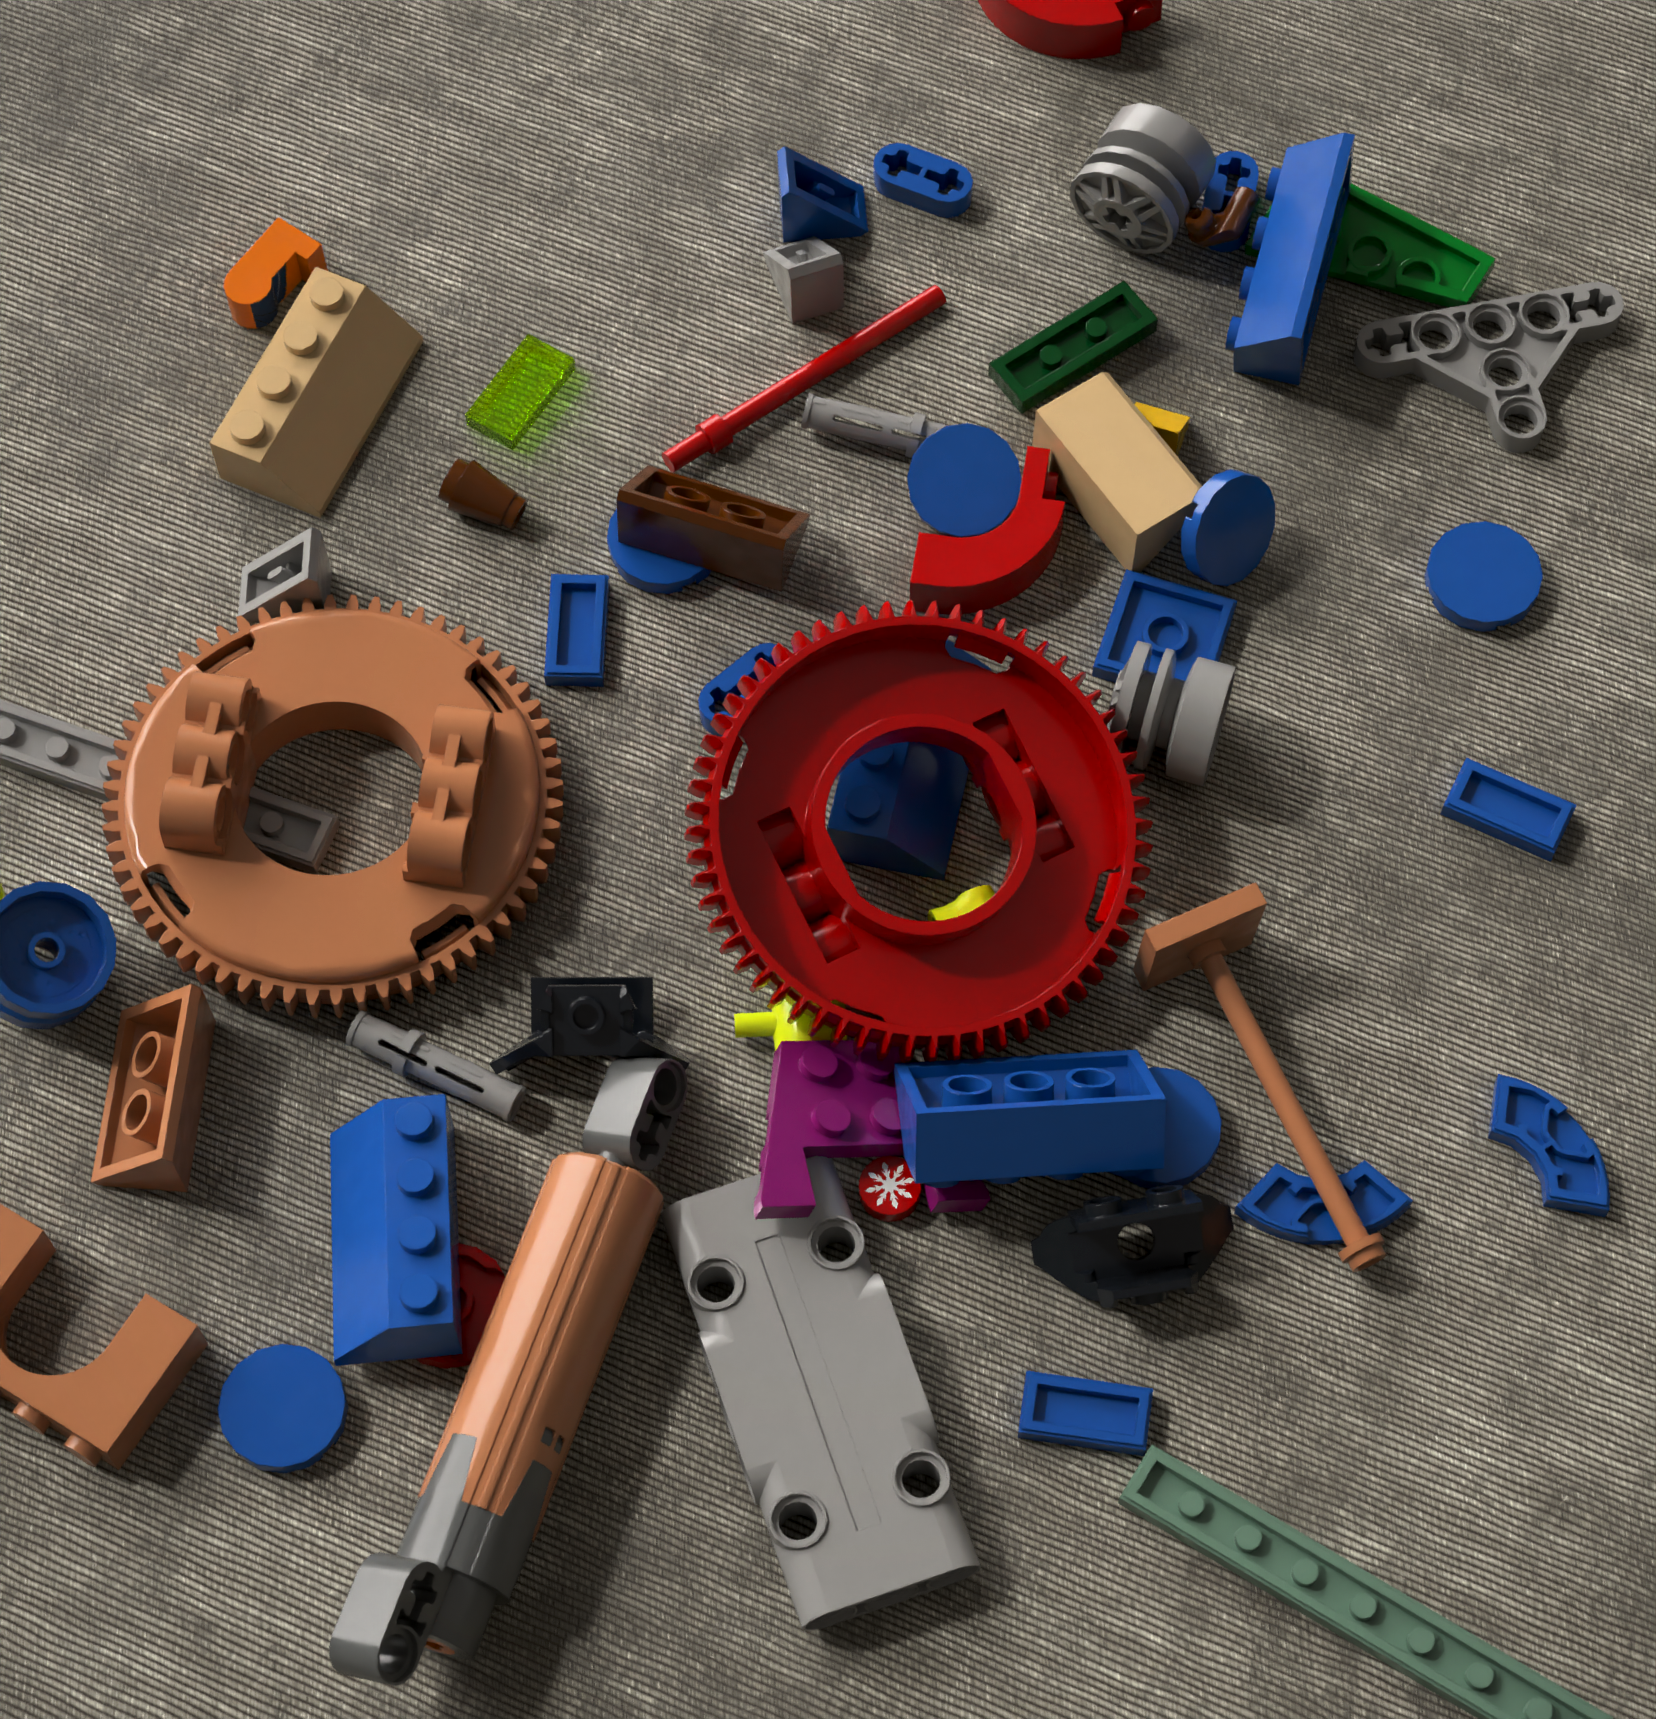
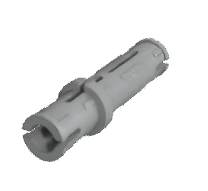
[801,393,949,458]
[346,1010,526,1122]

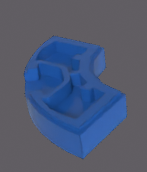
[1488,1074,1610,1217]
[1234,1160,1413,1245]

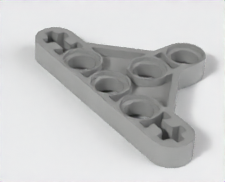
[1353,282,1624,453]

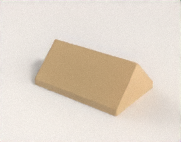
[1032,372,1202,573]

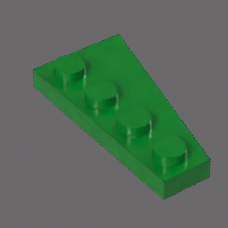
[1245,183,1495,308]

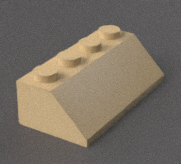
[209,267,423,518]

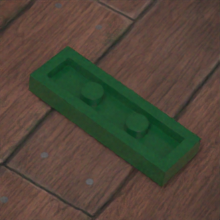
[988,280,1158,414]

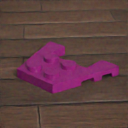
[753,1040,990,1219]

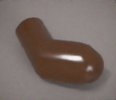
[1185,186,1260,247]

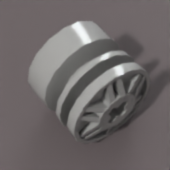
[1070,103,1216,254]
[1106,641,1236,787]

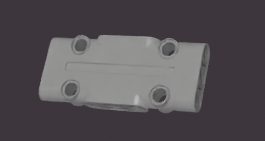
[661,1156,981,1631]

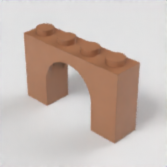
[0,1204,208,1470]

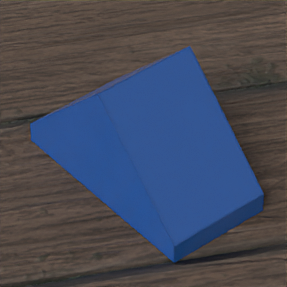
[777,146,868,243]

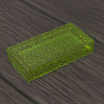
[465,334,576,450]

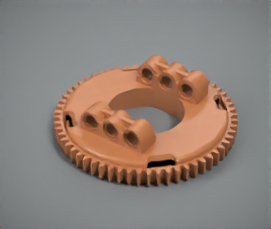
[101,595,564,1019]

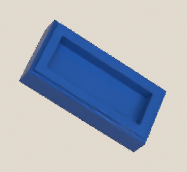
[544,574,610,687]
[1441,758,1577,862]
[1017,1371,1153,1456]

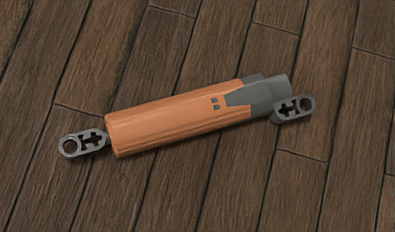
[329,1056,688,1686]

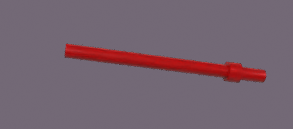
[662,285,946,473]

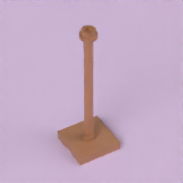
[1133,882,1386,1272]

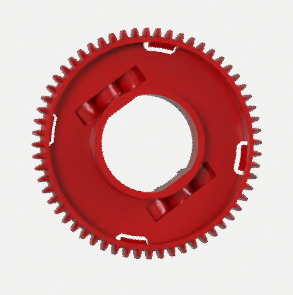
[684,599,1153,1063]

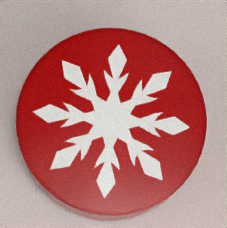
[859,1156,921,1222]

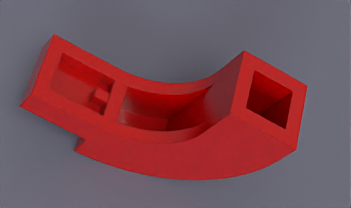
[978,0,1163,59]
[910,446,1065,615]

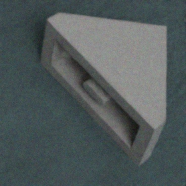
[763,236,844,324]
[238,527,332,622]

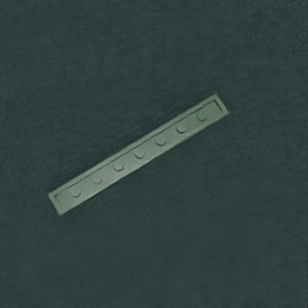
[1118,1444,1613,1719]

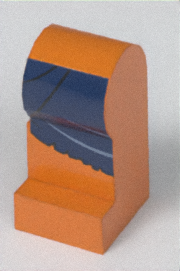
[223,217,328,329]

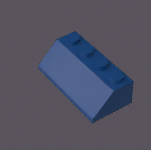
[1225,132,1355,385]
[827,639,991,881]
[894,1049,1167,1188]
[330,1094,463,1366]

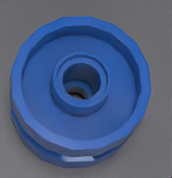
[0,881,117,1030]

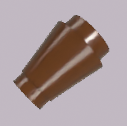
[438,458,528,530]

